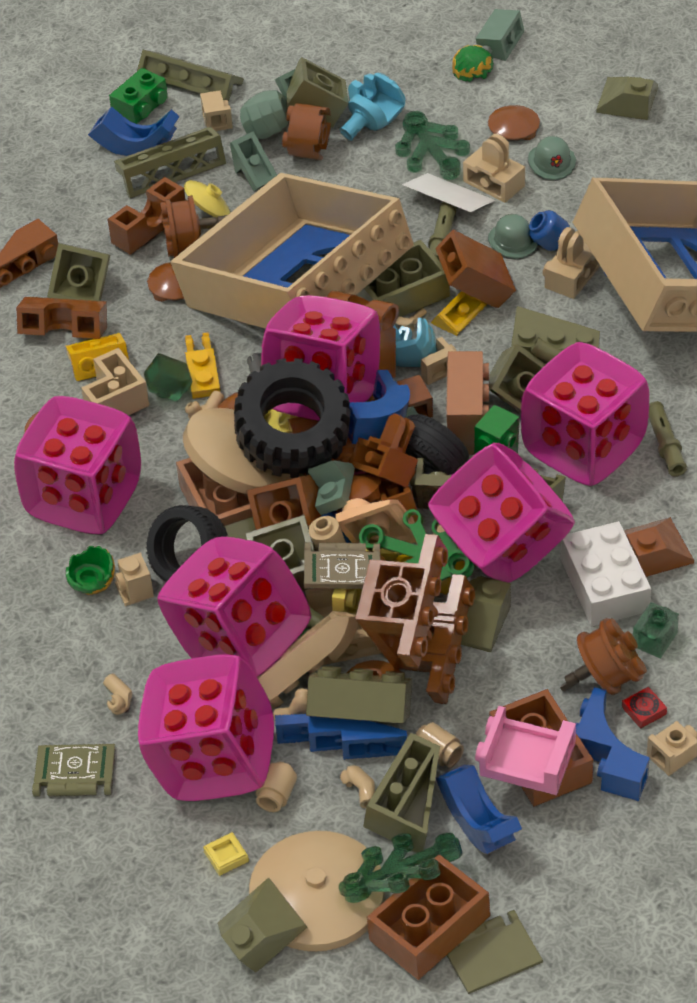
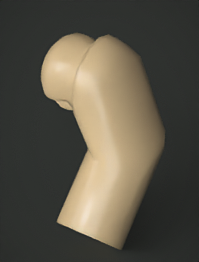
[185,391,225,419]
[103,673,133,714]
[273,688,308,721]
[340,765,375,808]

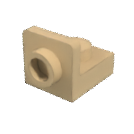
[421,337,456,385]

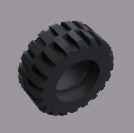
[234,358,350,478]

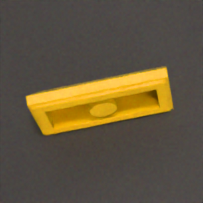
[430,291,487,336]

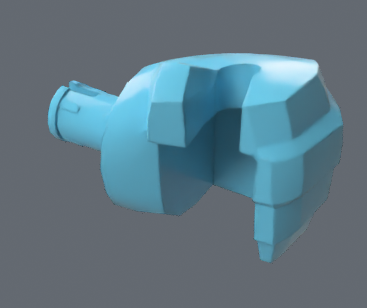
[339,72,406,141]
[393,318,437,367]

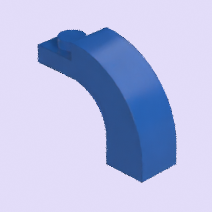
[88,107,179,156]
[348,370,410,444]
[435,765,522,854]

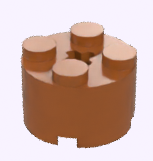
[282,103,331,160]

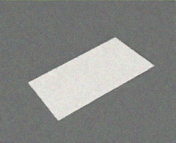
[402,173,495,212]

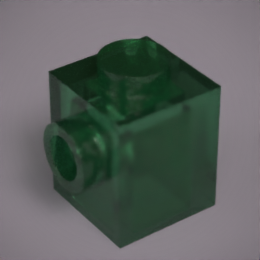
[143,353,193,402]
[633,602,679,659]

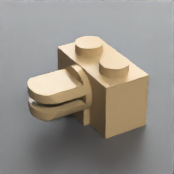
[463,134,525,203]
[543,227,600,299]

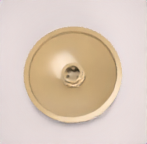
[183,408,294,494]
[249,831,385,951]

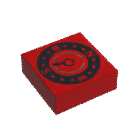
[622,687,667,729]

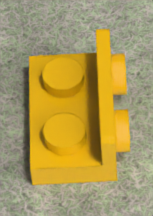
[65,333,129,381]

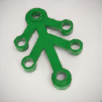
[359,509,475,581]

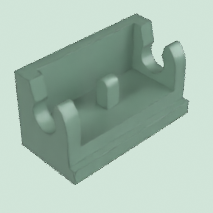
[475,9,524,61]

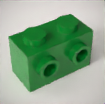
[109,68,168,124]
[474,404,519,454]

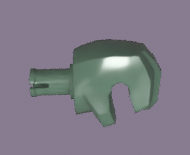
[240,90,289,140]

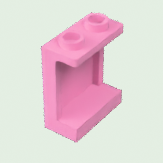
[475,706,576,795]

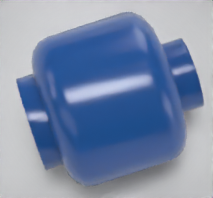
[529,210,570,251]

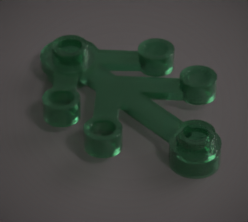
[395,111,470,180]
[338,833,463,903]

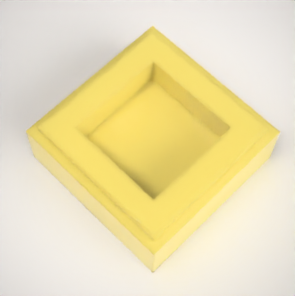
[203,832,249,876]

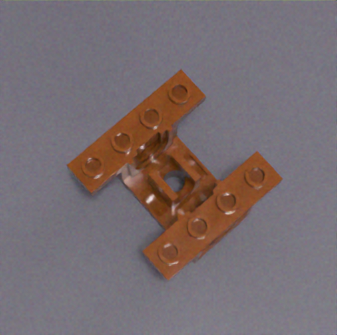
[355,534,475,704]

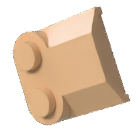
[336,498,416,544]

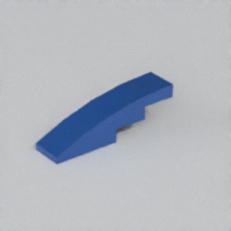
[275,714,407,760]

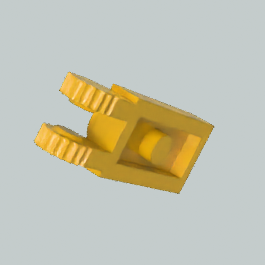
[185,332,220,399]

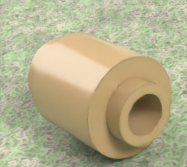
[309,516,346,551]
[415,722,464,768]
[256,762,297,812]

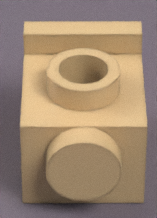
[200,90,233,131]
[115,552,154,606]
[647,721,697,776]

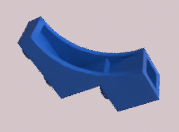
[575,687,650,801]

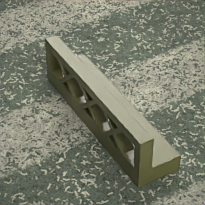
[137,49,244,101]
[114,127,226,198]

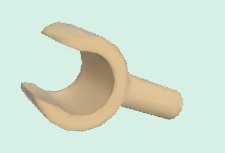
[396,308,427,333]

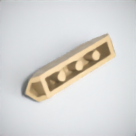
[257,611,358,710]

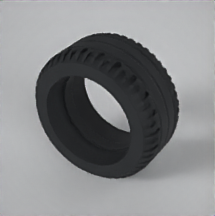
[405,414,469,475]
[146,505,228,582]

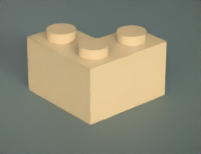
[81,348,149,415]

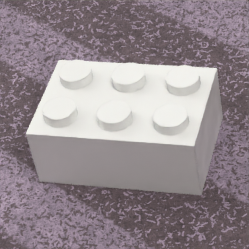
[560,521,651,626]

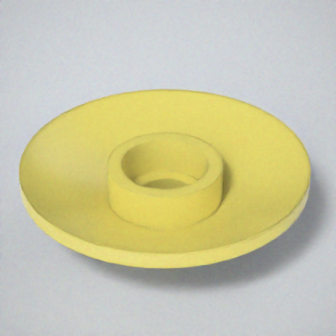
[184,180,230,218]

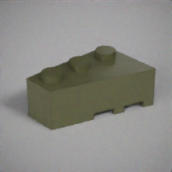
[511,306,600,364]
[363,733,440,855]

